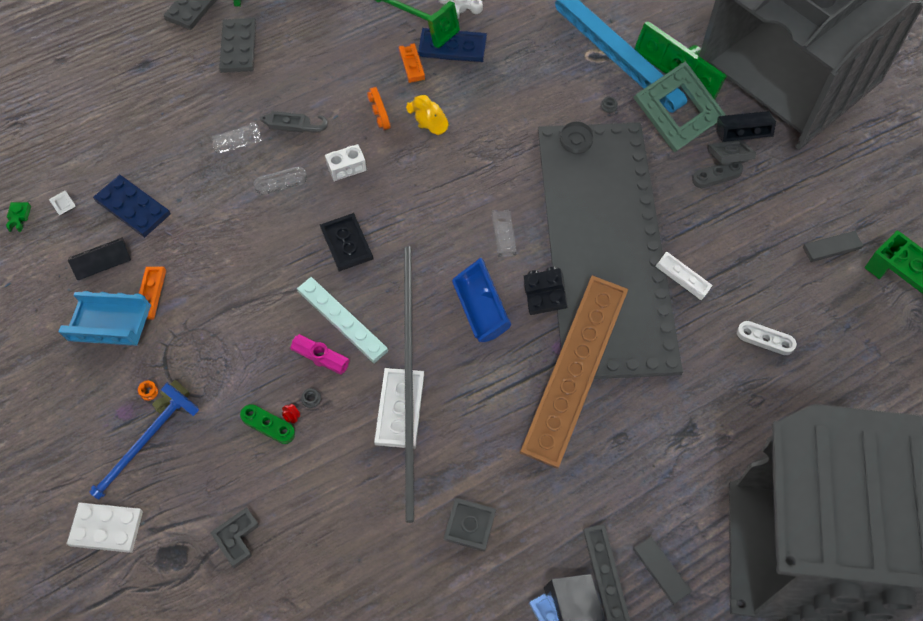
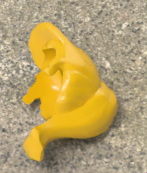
[406,95,449,135]

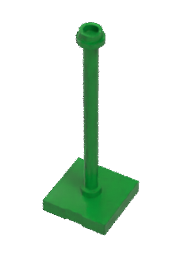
[375,0,460,48]

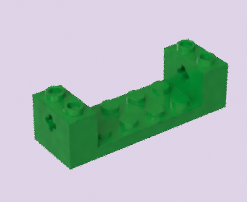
[864,230,923,294]

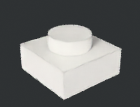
[49,191,75,215]

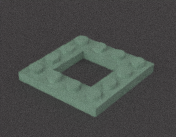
[633,61,726,153]

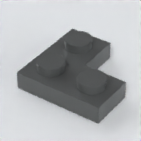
[210,507,259,568]

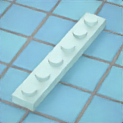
[297,277,388,363]

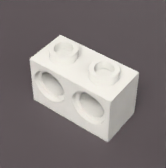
[325,144,367,181]

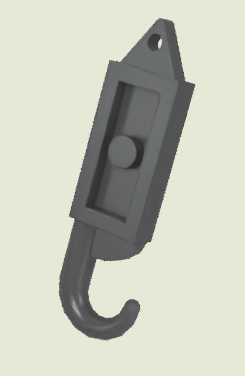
[259,111,328,132]

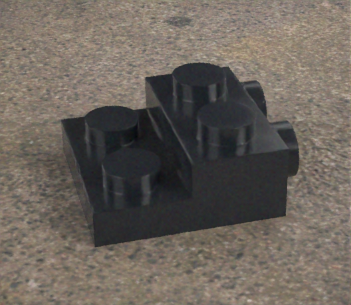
[523,266,568,315]

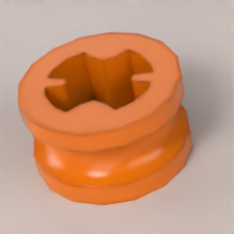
[138,381,158,401]

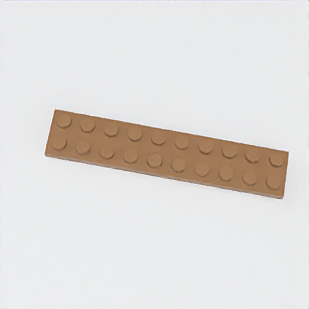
[520,275,628,469]

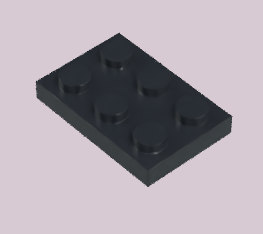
[320,213,373,272]

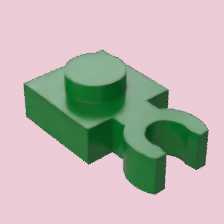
[6,202,31,232]

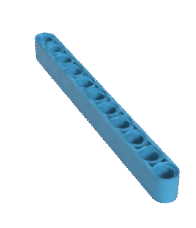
[555,0,687,113]

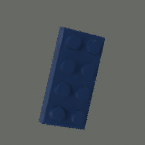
[418,28,487,62]
[93,174,171,238]

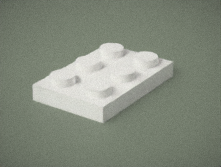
[67,503,143,553]

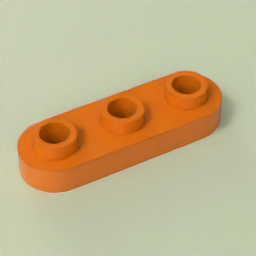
[367,87,390,130]

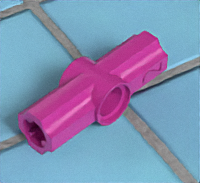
[290,334,350,375]

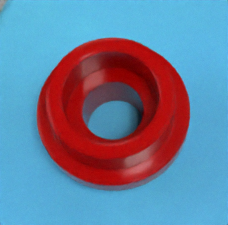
[282,404,300,424]

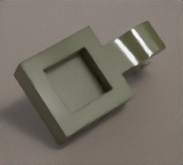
[152,380,190,415]

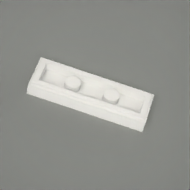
[655,252,712,300]

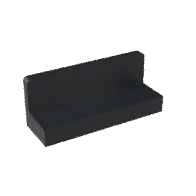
[68,237,131,280]

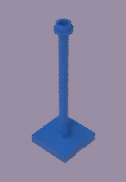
[89,382,199,500]

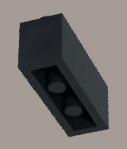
[716,111,776,142]

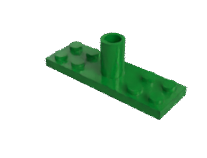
[634,21,727,100]

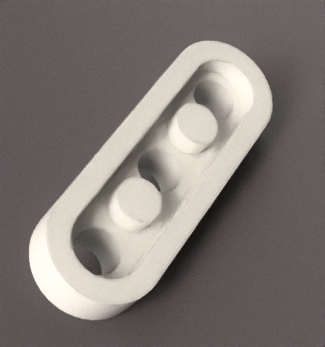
[737,321,797,355]

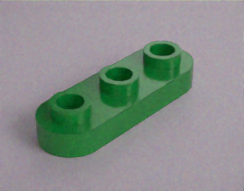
[240,404,295,444]

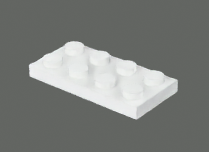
[374,368,424,449]

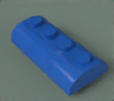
[452,258,511,342]

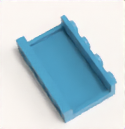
[58,291,151,346]

